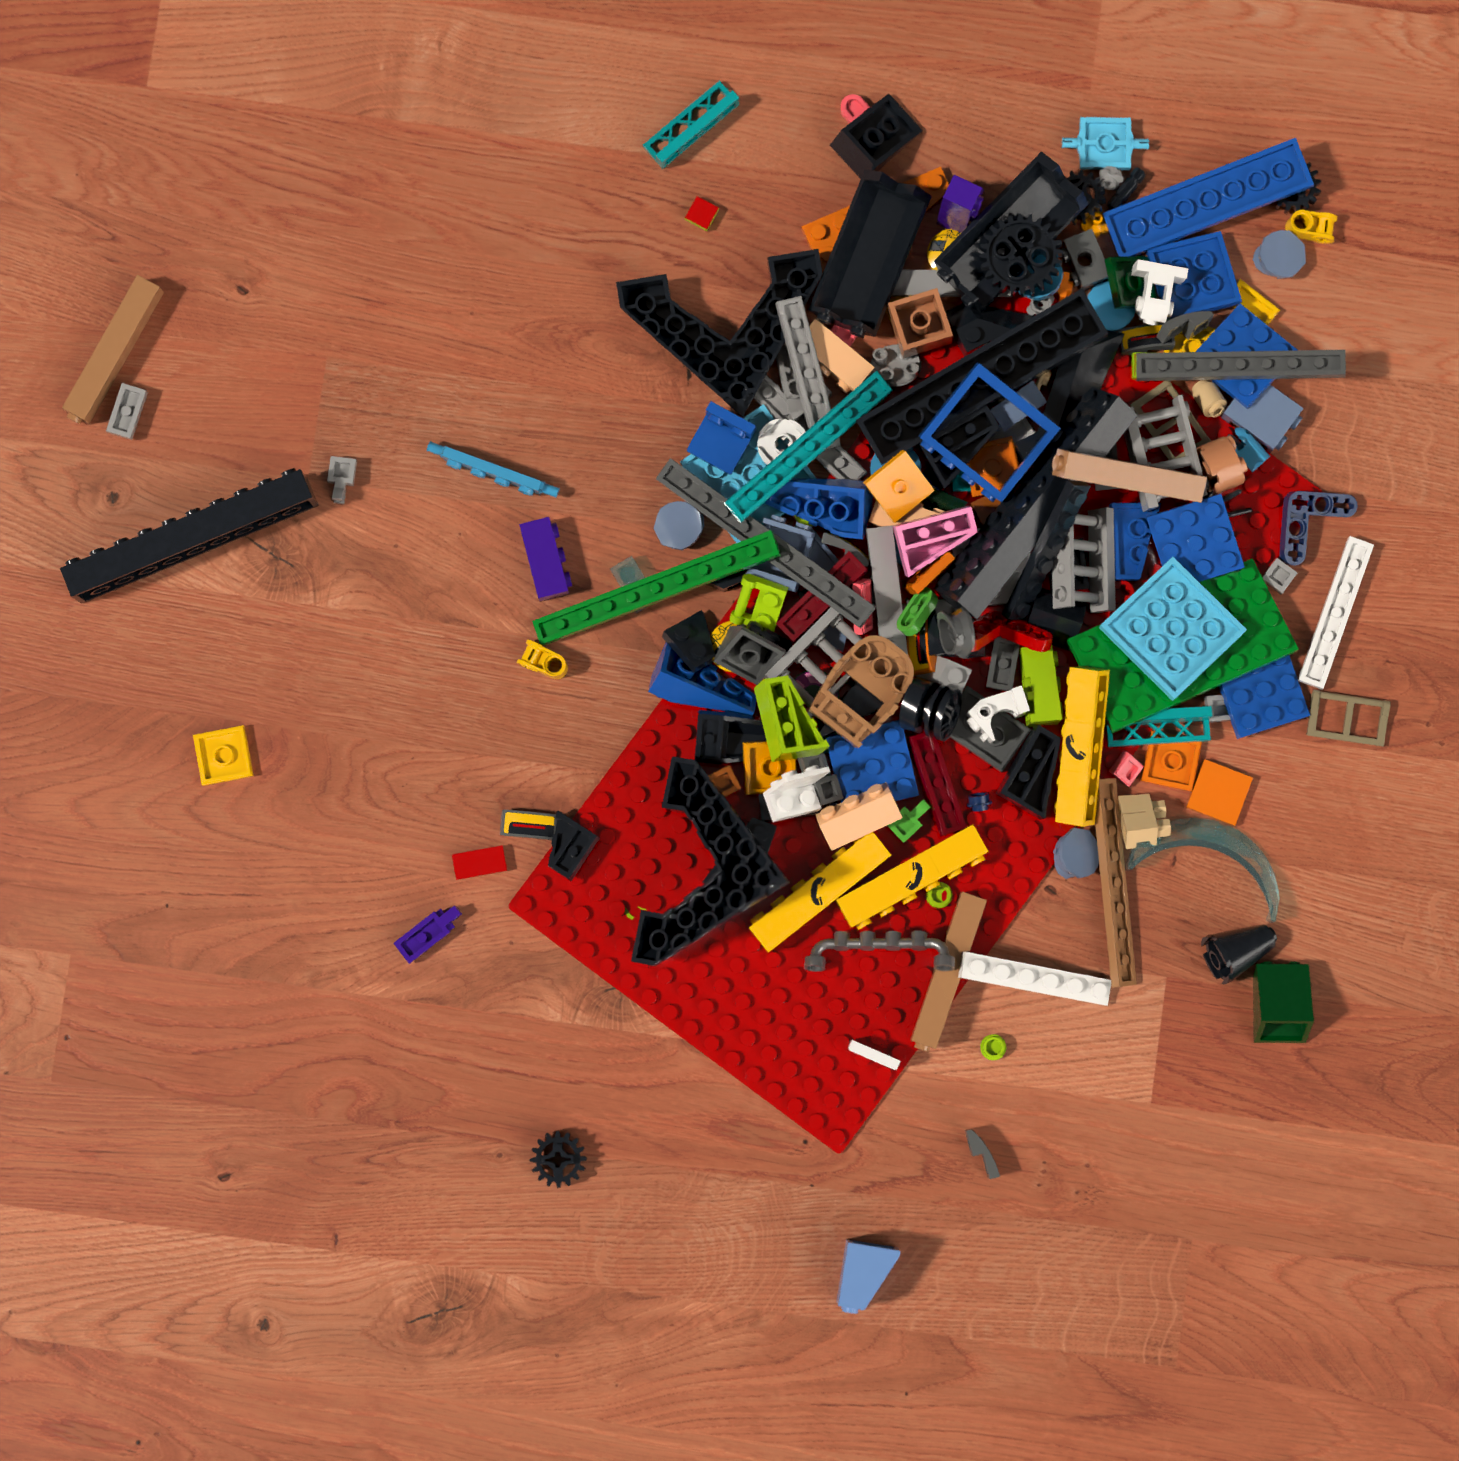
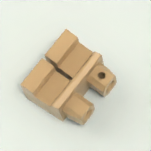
[1118,794,1171,849]

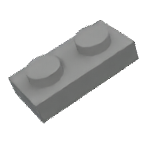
[106,383,148,440]

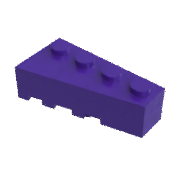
[936,175,985,233]

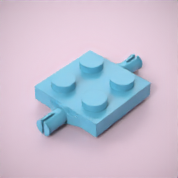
[1062,117,1149,170]

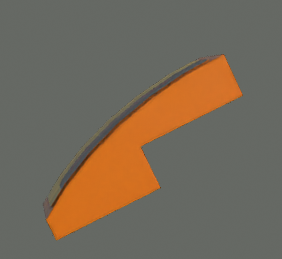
[907,618,937,676]

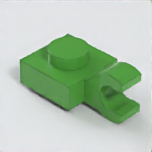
[887,799,930,843]

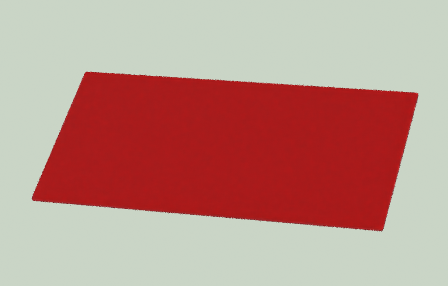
[509,291,1323,1154]

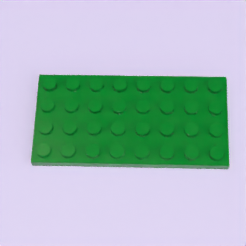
[1067,558,1299,733]

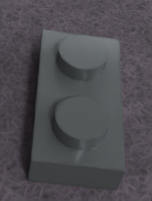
[986,637,1020,691]

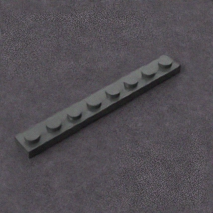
[1136,350,1346,381]

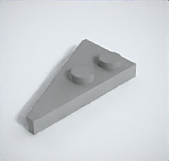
[776,342,832,421]

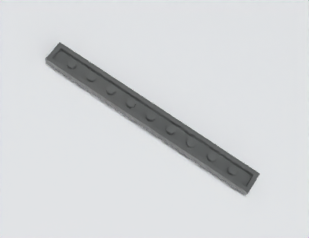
[656,458,876,628]

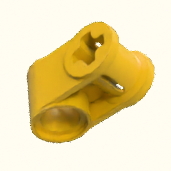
[1285,210,1337,244]
[517,639,568,680]

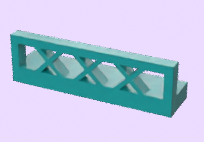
[643,80,739,169]
[1105,706,1212,747]

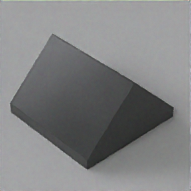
[714,626,786,685]

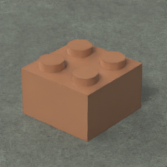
[887,288,953,359]

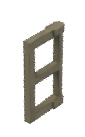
[1130,381,1211,460]
[1306,690,1391,747]

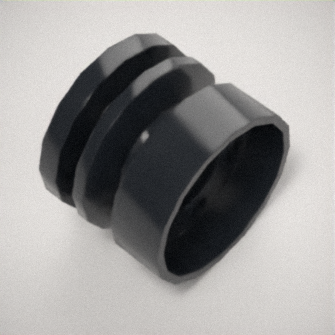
[899,677,962,742]

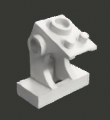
[1131,259,1188,325]
[966,686,1030,743]

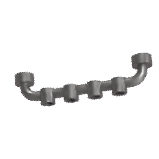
[804,931,955,972]

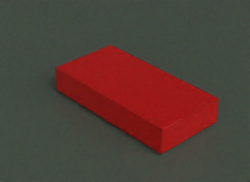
[452,845,508,880]

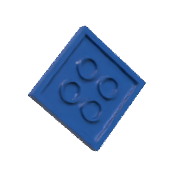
[1146,231,1242,322]
[1196,304,1297,409]
[1146,493,1245,582]
[1219,655,1310,739]
[825,720,919,803]

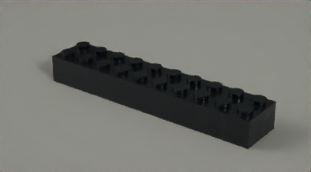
[856,289,1108,466]
[933,387,1138,619]
[60,468,319,604]

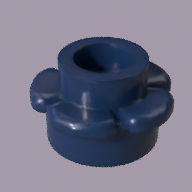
[967,792,992,812]

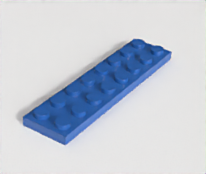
[1103,138,1314,257]

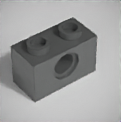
[1060,229,1109,291]

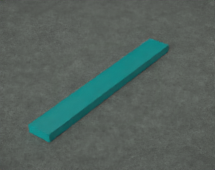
[724,371,893,523]

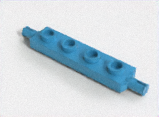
[427,441,560,498]

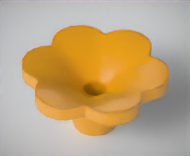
[1081,208,1109,238]

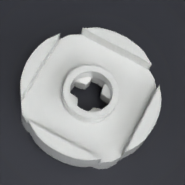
[757,419,805,465]

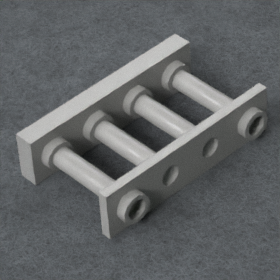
[1123,395,1209,512]
[1052,507,1116,613]
[764,607,863,719]

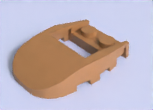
[808,635,914,748]

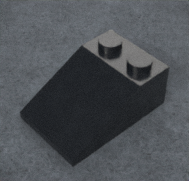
[830,94,923,179]

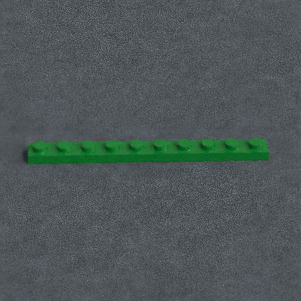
[532,530,781,646]

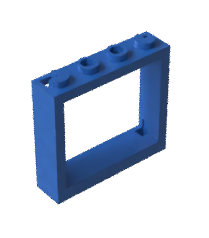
[919,362,1061,502]

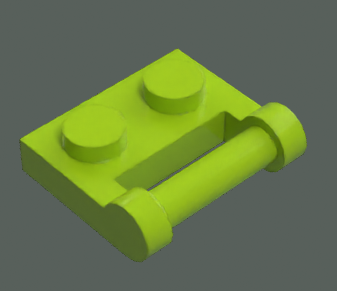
[729,574,789,632]

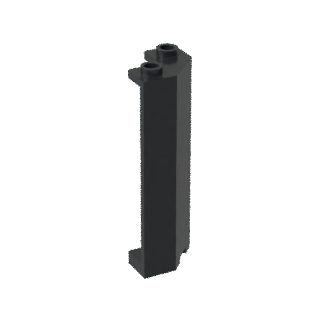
[934,151,1088,313]
[808,170,932,338]

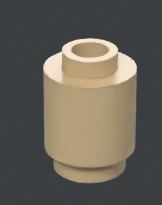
[1192,380,1227,417]

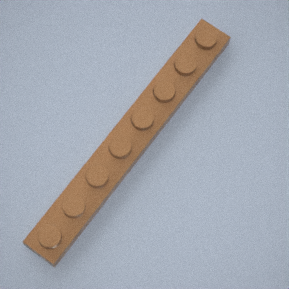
[1095,778,1137,988]

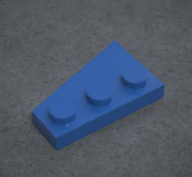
[1109,503,1161,581]

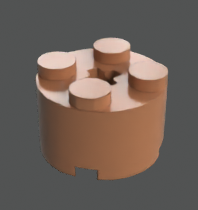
[1196,435,1248,495]

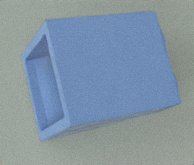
[836,1239,900,1314]

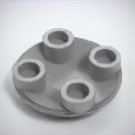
[870,345,921,387]

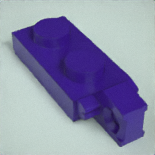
[393,905,462,964]

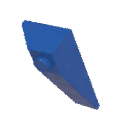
[765,478,873,539]
[648,642,757,715]

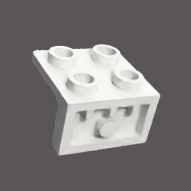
[763,765,830,822]

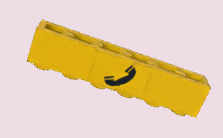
[1054,666,1110,827]
[836,825,988,930]
[749,832,891,953]

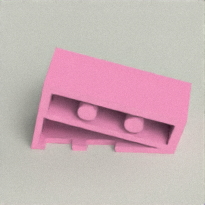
[892,506,978,577]

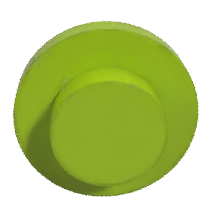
[980,1034,1006,1060]

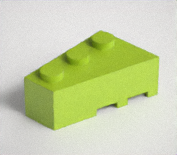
[1019,645,1063,727]
[754,675,830,762]

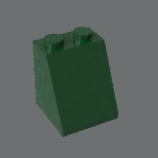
[1253,961,1314,1043]

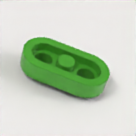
[897,587,938,636]

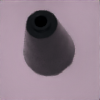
[1201,924,1277,985]

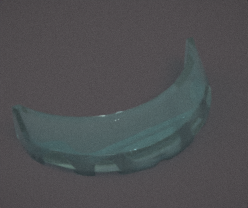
[1125,818,1280,923]

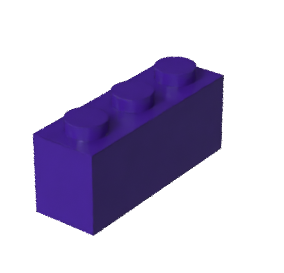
[519,517,572,602]

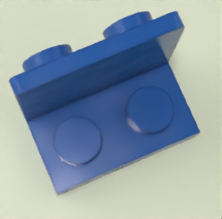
[687,401,756,475]

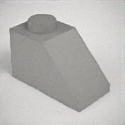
[914,656,972,693]

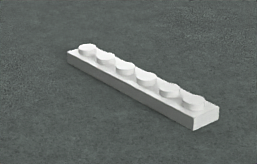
[1298,536,1374,690]
[958,952,1111,1006]

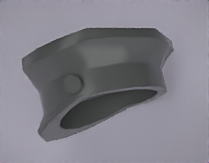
[937,607,975,659]

